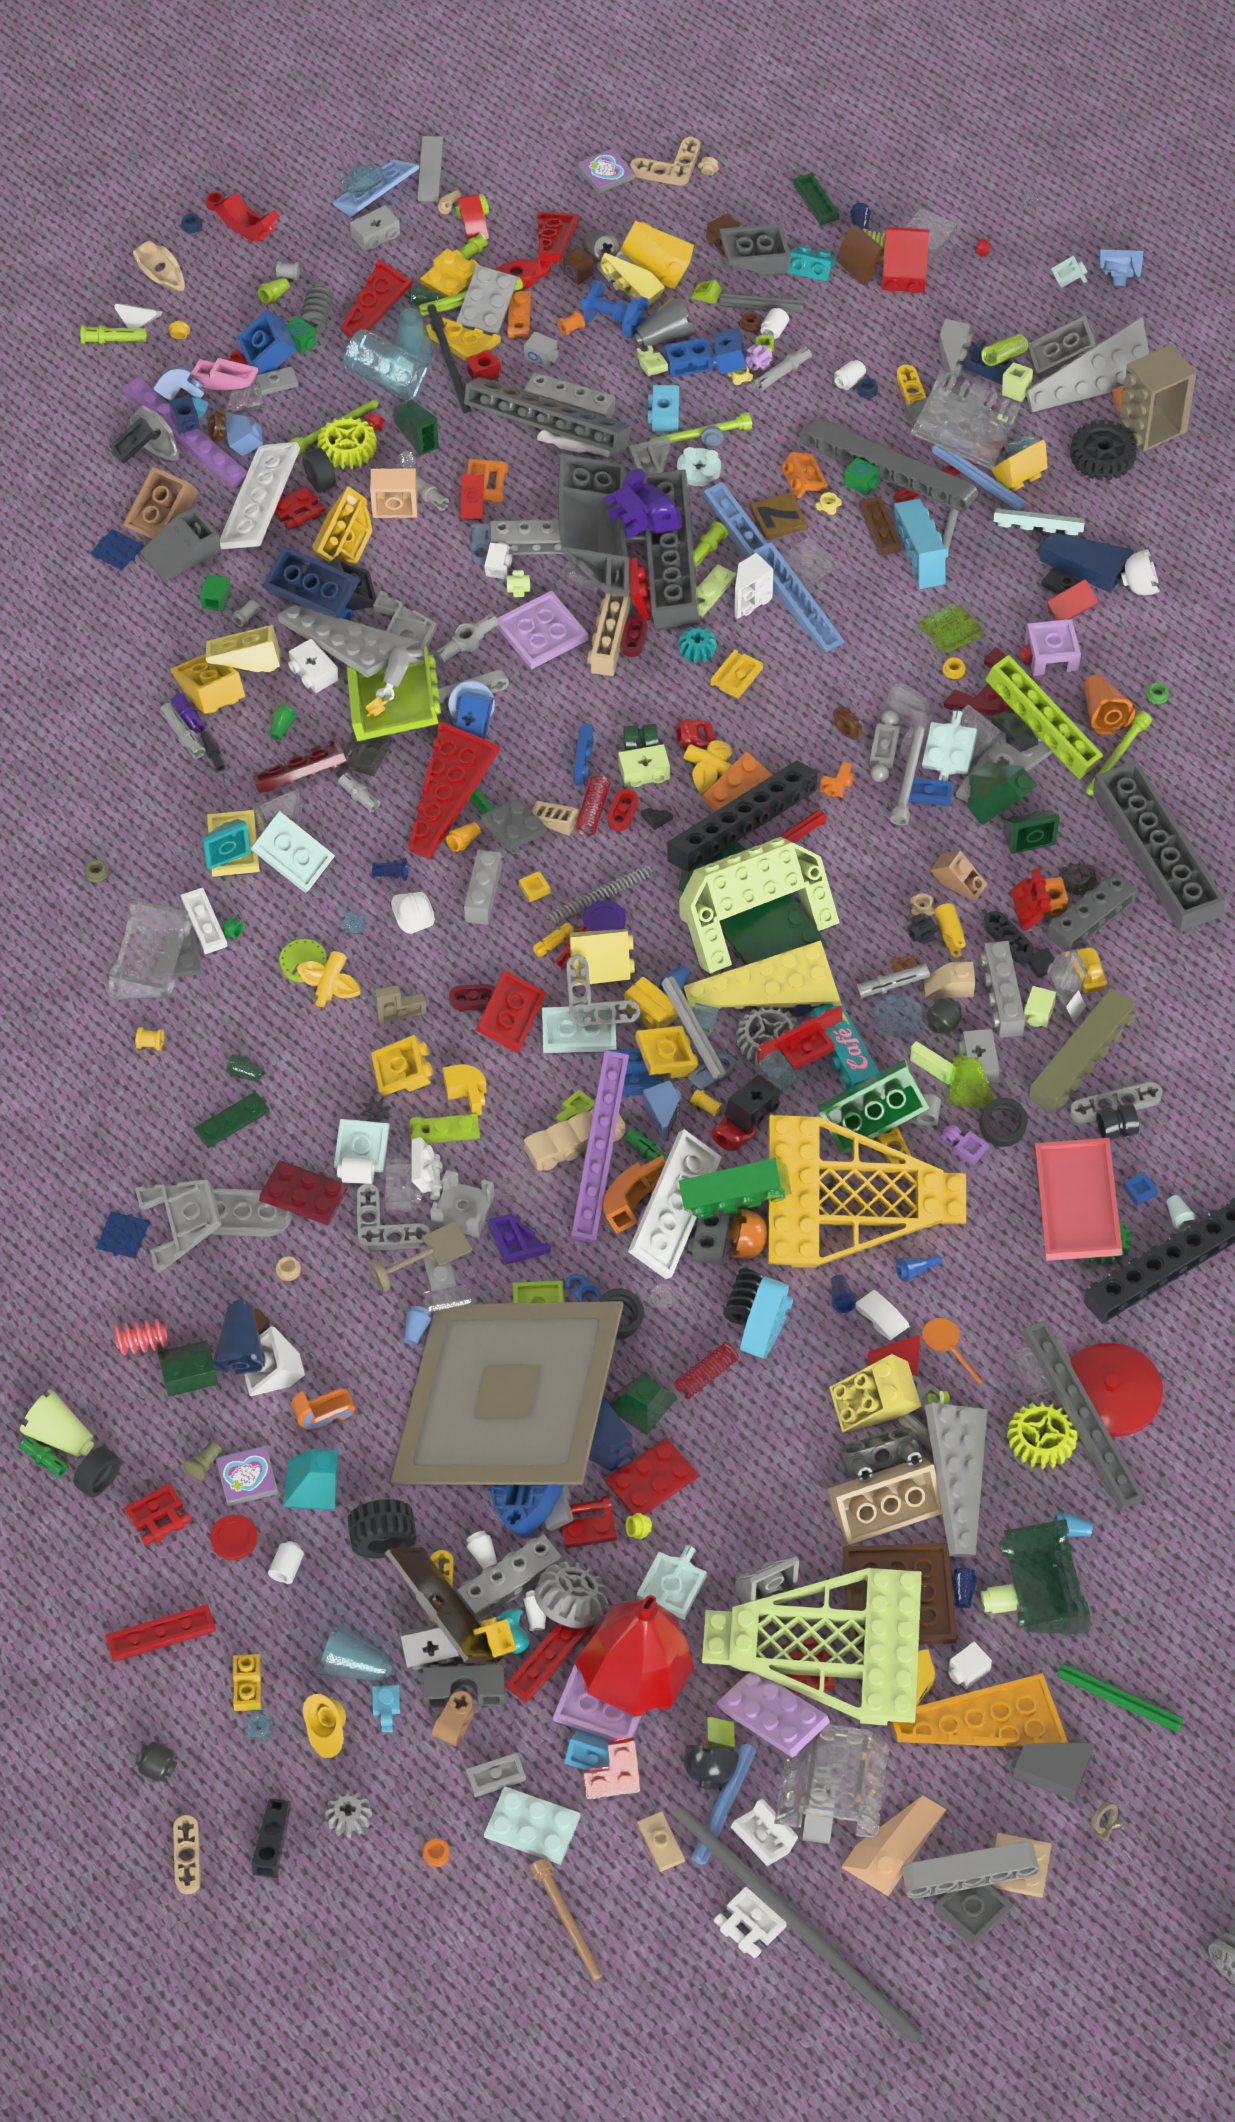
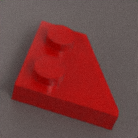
[867,1335,920,1377]

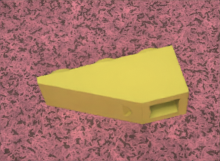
[600,253,665,305]

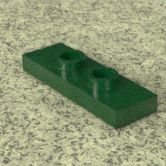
[793,173,840,226]

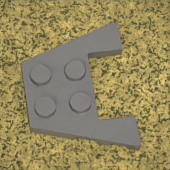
[373,591,437,659]
[135,1180,222,1272]

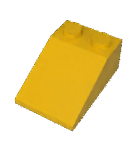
[620,221,694,289]
[170,654,245,714]

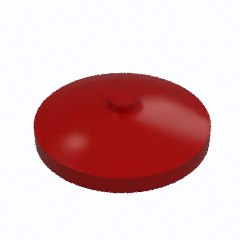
[1069,1343,1163,1437]

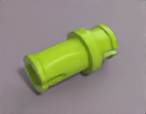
[458,234,488,260]

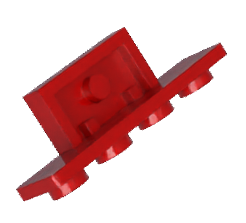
[757,1006,843,1071]

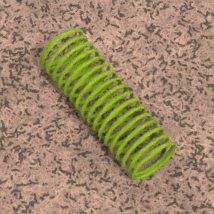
[982,334,1028,366]

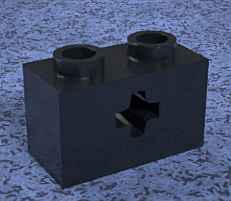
[725,1074,781,1131]

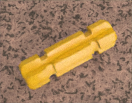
[533,923,574,957]

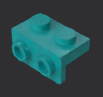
[788,245,837,281]

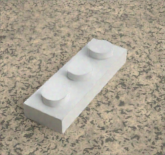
[181,888,227,954]

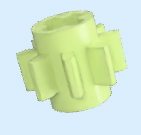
[507,570,530,598]

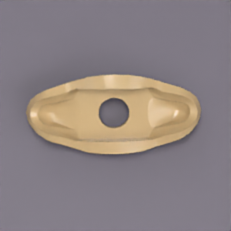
[133,241,185,291]

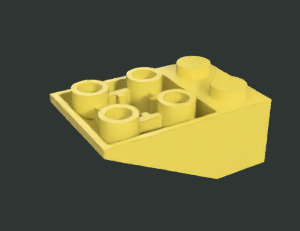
[829,1354,922,1433]

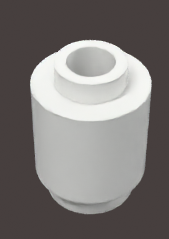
[761,308,789,340]
[834,360,866,390]

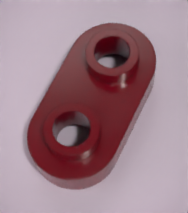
[620,616,648,657]
[449,984,495,1010]

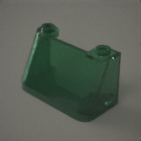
[1000,1519,1090,1634]

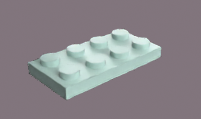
[993,508,1085,535]

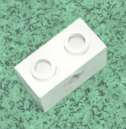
[288,639,338,693]

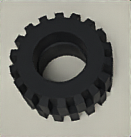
[347,1499,417,1558]

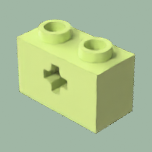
[618,744,670,787]

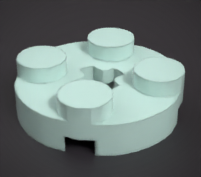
[677,447,721,486]

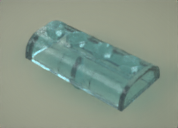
[343,329,429,402]

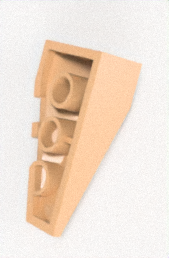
[842,1796,946,1896]

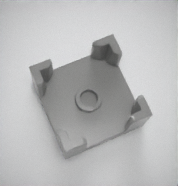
[430,1170,494,1238]

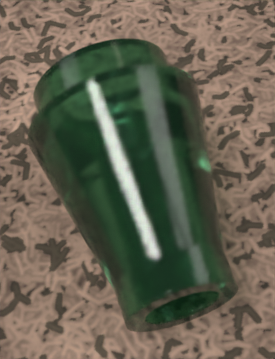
[409,286,441,307]
[225,1054,264,1082]

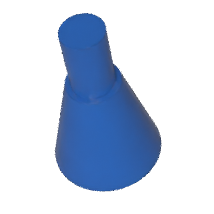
[895,1255,941,1282]

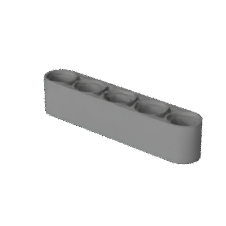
[901,1842,1040,1898]

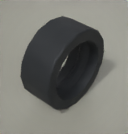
[302,447,336,493]
[979,1097,1028,1147]
[598,1288,645,1339]
[73,1446,121,1498]

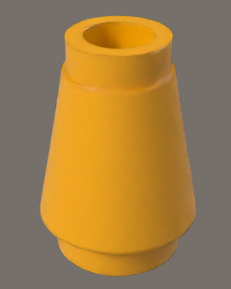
[446,822,481,852]

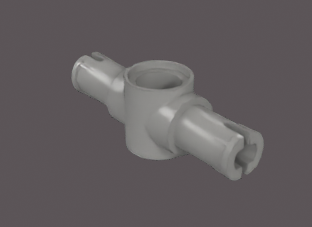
[436,613,499,663]

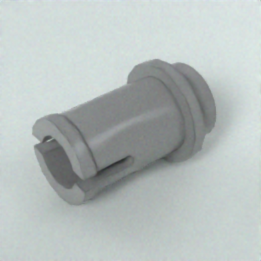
[232,600,260,627]

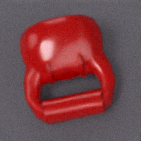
[676,719,716,748]
[711,1116,756,1151]

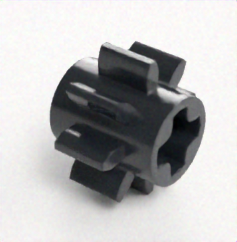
[907,914,937,945]
[360,1096,391,1122]

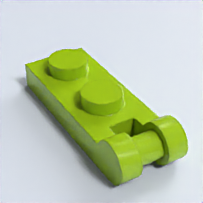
[409,1114,480,1144]

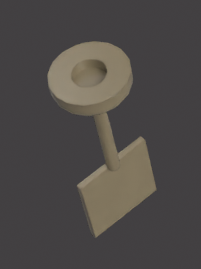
[367,1221,473,1293]

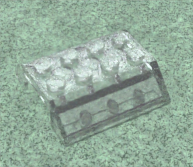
[911,369,1022,470]
[774,1724,889,1837]

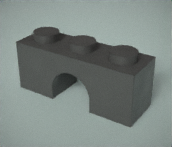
[423,1662,505,1708]

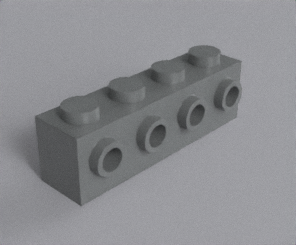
[1048,872,1137,954]

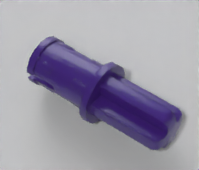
[172,693,205,734]

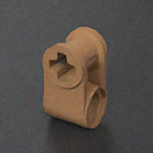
[432,1691,474,1747]

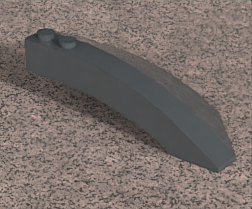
[558,454,629,597]

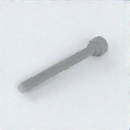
[890,725,925,826]

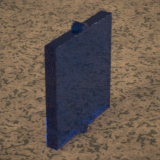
[90,529,144,571]
[96,1212,150,1259]

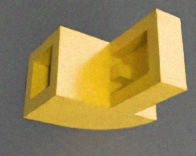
[443,1064,487,1115]

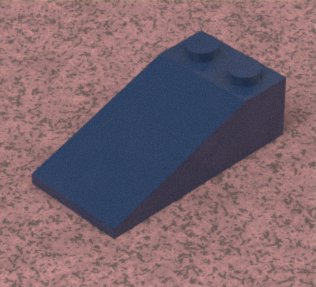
[263,546,360,619]

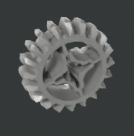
[736,1005,800,1068]

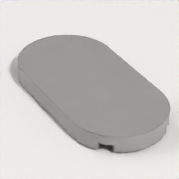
[211,1188,293,1237]

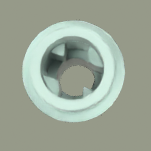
[1166,1195,1196,1232]

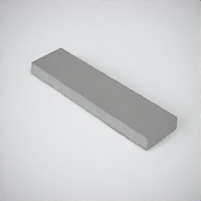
[418,136,444,201]

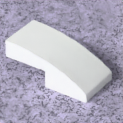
[855,1290,909,1340]

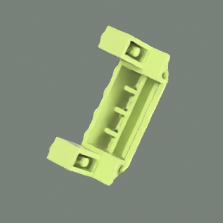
[679,837,839,973]

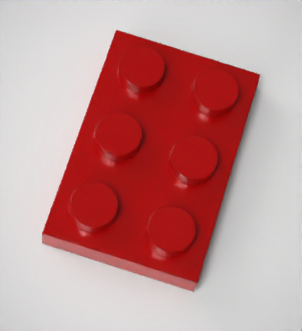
[475,970,546,1053]
[605,1437,698,1515]

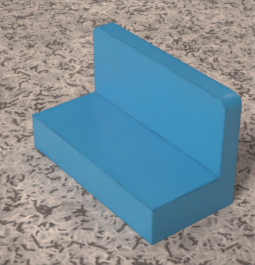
[564,1729,628,1780]

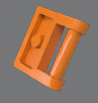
[467,459,509,503]

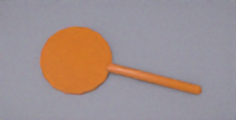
[922,1318,982,1384]

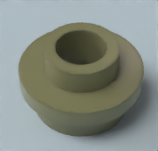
[85,860,109,882]

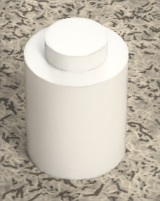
[337,1158,375,1184]
[268,1541,304,1584]

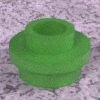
[1146,682,1169,704]

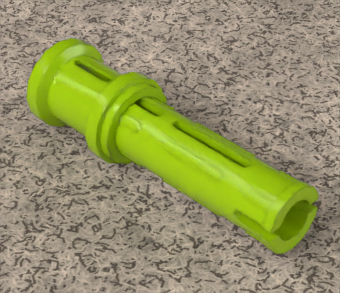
[81,325,147,344]
[694,521,728,567]

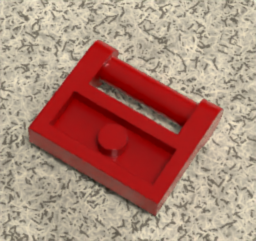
[561,1496,617,1549]

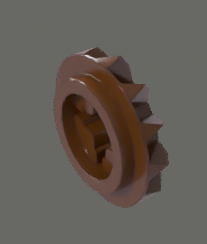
[208,407,227,442]
[833,705,862,740]

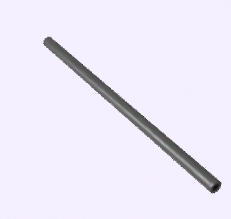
[673,1805,923,2044]

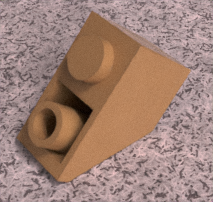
[930,850,987,901]

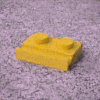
[710,649,763,699]

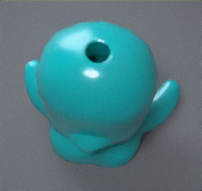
[496,1608,529,1654]

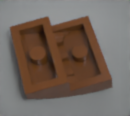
[837,224,885,286]

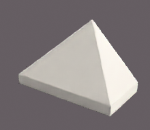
[115,304,162,329]

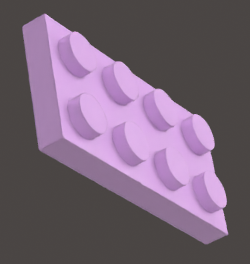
[717,1671,830,1758]

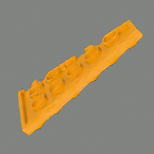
[890,1673,1068,1747]

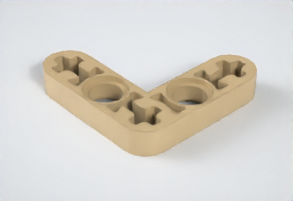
[630,137,700,186]

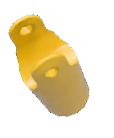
[934,903,966,958]

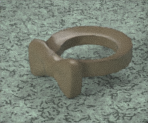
[1091,1801,1123,1841]

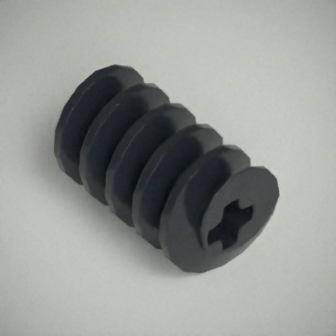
[723,1268,764,1325]

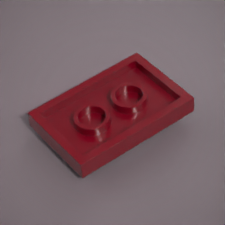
[259,1160,348,1226]

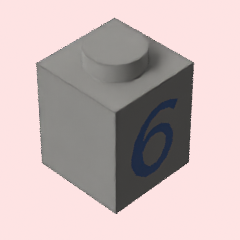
[524,331,559,369]

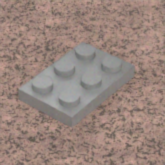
[457,265,518,335]

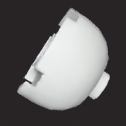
[1121,549,1160,596]

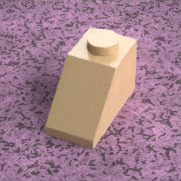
[923,962,975,999]

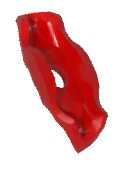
[494,258,552,291]

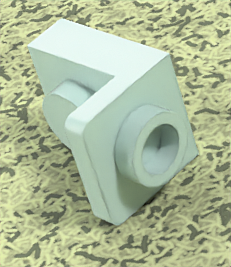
[1051,256,1087,288]

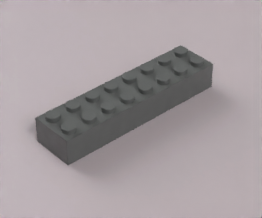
[644,469,700,629]
[1093,761,1225,932]

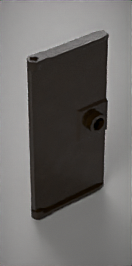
[385,1547,504,1663]

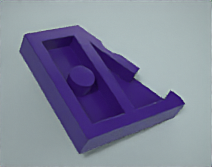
[487,1213,551,1265]

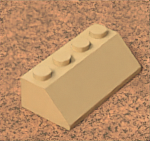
[827,1457,943,1545]

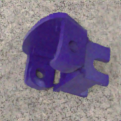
[605,468,682,539]

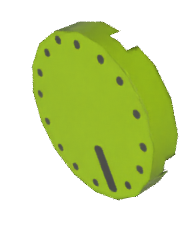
[279,939,327,983]

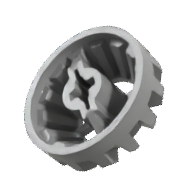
[534,1562,608,1628]

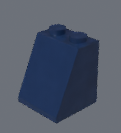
[589,1397,633,1471]

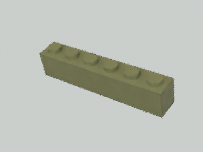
[1029,988,1136,1113]

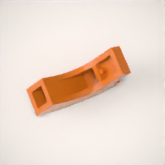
[603,1155,666,1234]

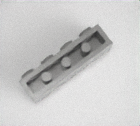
[524,372,615,419]
[491,519,565,555]
[980,941,1025,1038]
[457,1534,562,1622]

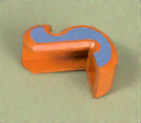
[291,1388,355,1430]

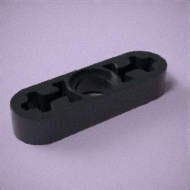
[984,911,1034,964]

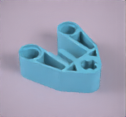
[740,1276,793,1359]

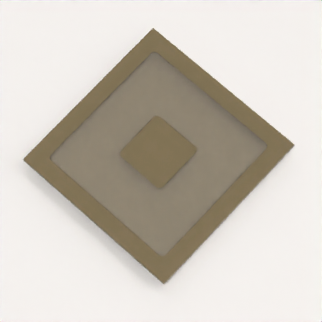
[391,1301,624,1485]

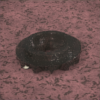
[1059,861,1097,895]

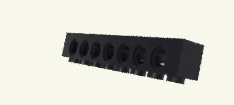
[667,760,818,873]
[1084,1198,1235,1324]

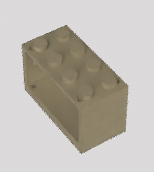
[1118,344,1196,452]

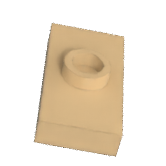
[637,1812,685,1872]

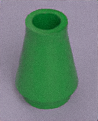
[269,705,295,740]

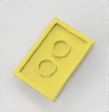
[207,810,260,876]

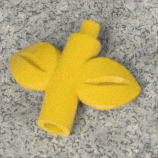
[683,740,732,793]
[297,951,361,1007]

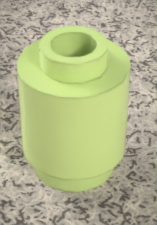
[981,1584,1021,1614]

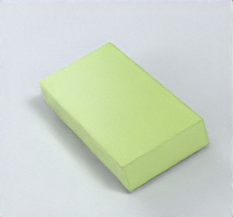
[910,1041,956,1084]

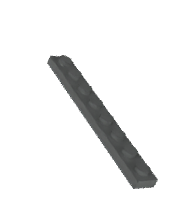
[1022,1320,1145,1510]

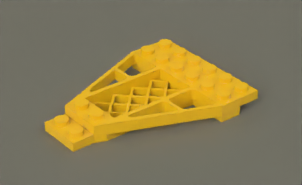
[768,1115,966,1268]

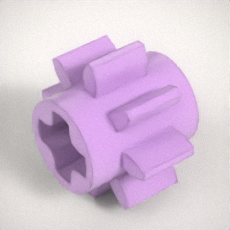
[745,344,772,371]

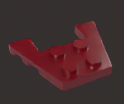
[943,647,1039,716]

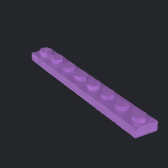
[122,377,248,489]
[570,1050,629,1243]

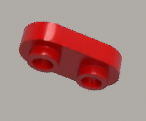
[608,789,638,831]

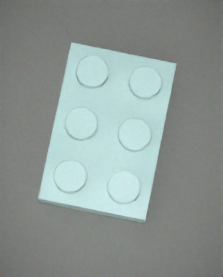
[250,811,335,893]
[542,1005,616,1053]
[484,1786,581,1865]

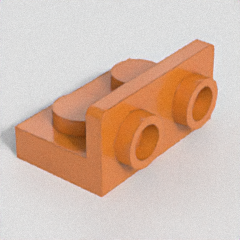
[781,452,828,498]

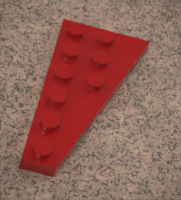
[408,721,500,860]

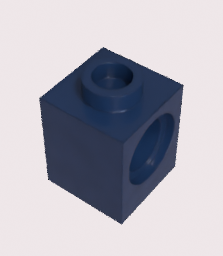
[169,395,200,434]

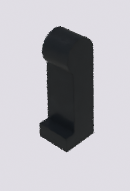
[251,1798,291,1879]

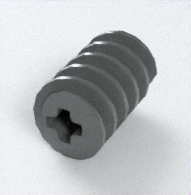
[582,230,619,260]
[300,286,333,334]

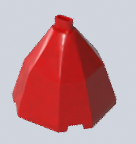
[575,1595,694,1717]

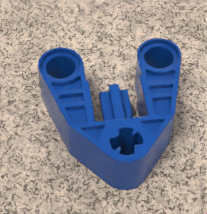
[491,1485,564,1538]

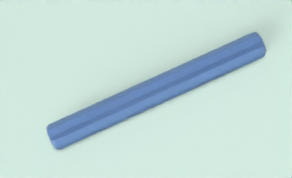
[932,441,1026,511]
[692,1743,756,1865]

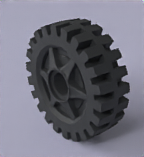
[1070,420,1137,481]

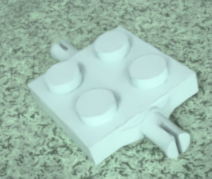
[922,711,978,781]
[636,1545,707,1620]

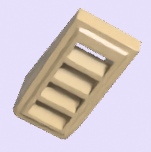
[531,801,579,836]

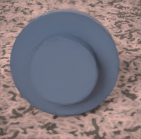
[701,426,723,446]

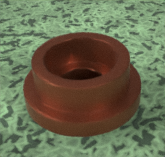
[740,312,762,332]

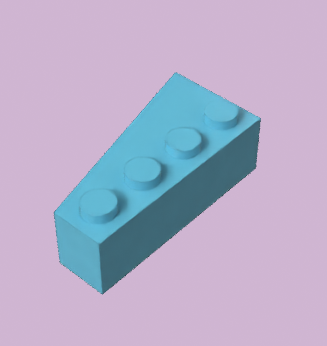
[894,499,948,589]

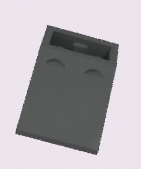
[140,507,221,582]

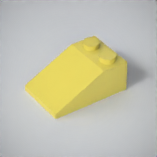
[206,625,280,672]

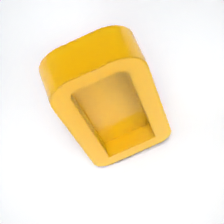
[1073,948,1107,993]

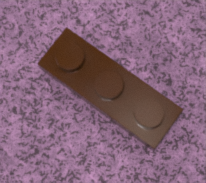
[859,496,902,556]

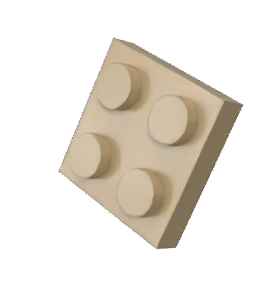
[991,1833,1052,1898]

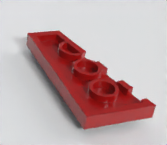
[538,211,579,263]
[341,259,412,343]

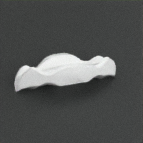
[537,430,610,458]

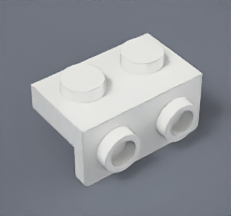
[731,1799,798,1866]

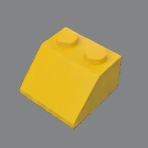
[991,439,1047,492]

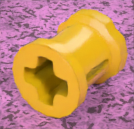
[135,1027,164,1051]

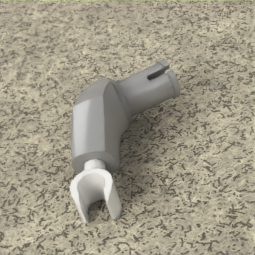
[376,646,424,701]

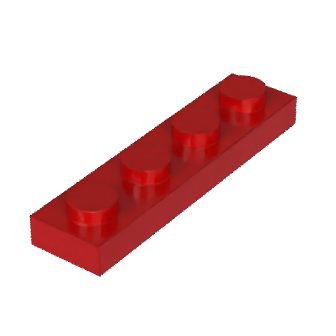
[105,1604,216,1662]
[506,1624,594,1704]

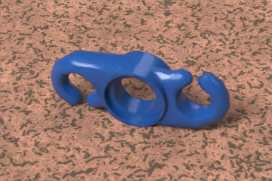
[565,1274,601,1302]

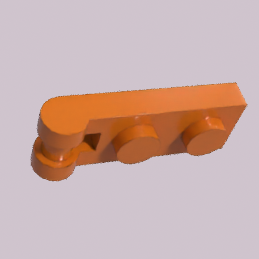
[508,291,531,339]

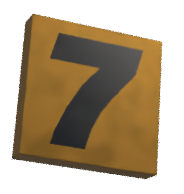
[750,492,807,540]

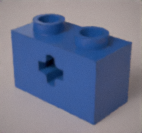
[711,328,746,374]
[452,691,494,740]

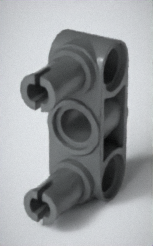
[841,1427,922,1483]

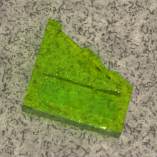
[949,1055,994,1108]

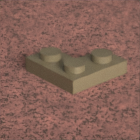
[375,985,426,1024]

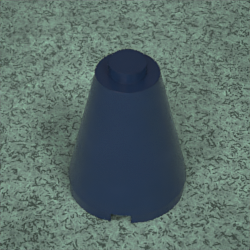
[214,1300,265,1374]

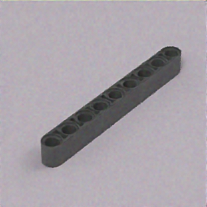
[799,419,979,512]

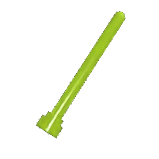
[288,399,379,457]
[648,412,752,443]
[1086,711,1152,796]

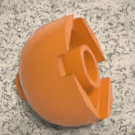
[728,1209,768,1259]

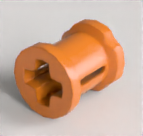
[557,310,585,337]

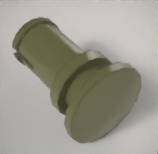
[183,1441,222,1481]

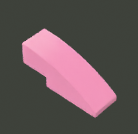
[191,358,258,390]

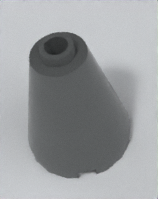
[633,295,696,348]

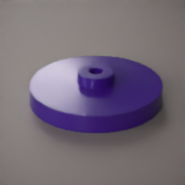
[583,900,626,931]

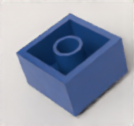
[237,309,297,374]

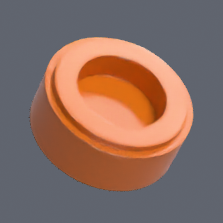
[422,1838,450,1867]

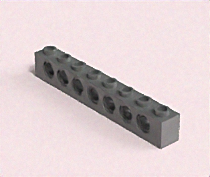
[464,377,631,453]

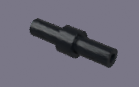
[201,731,225,771]

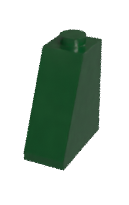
[394,400,439,456]

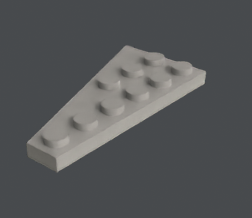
[1026,317,1149,412]
[278,605,419,677]

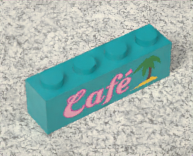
[813,1003,879,1090]

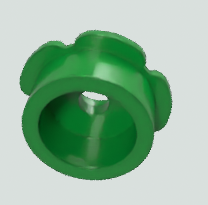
[222,917,243,940]

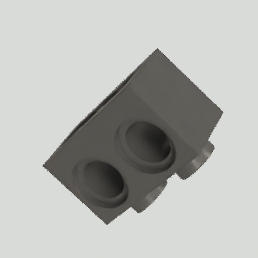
[688,1211,731,1265]

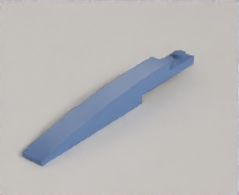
[703,482,845,653]

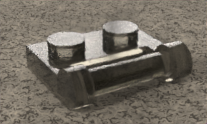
[338,729,392,776]

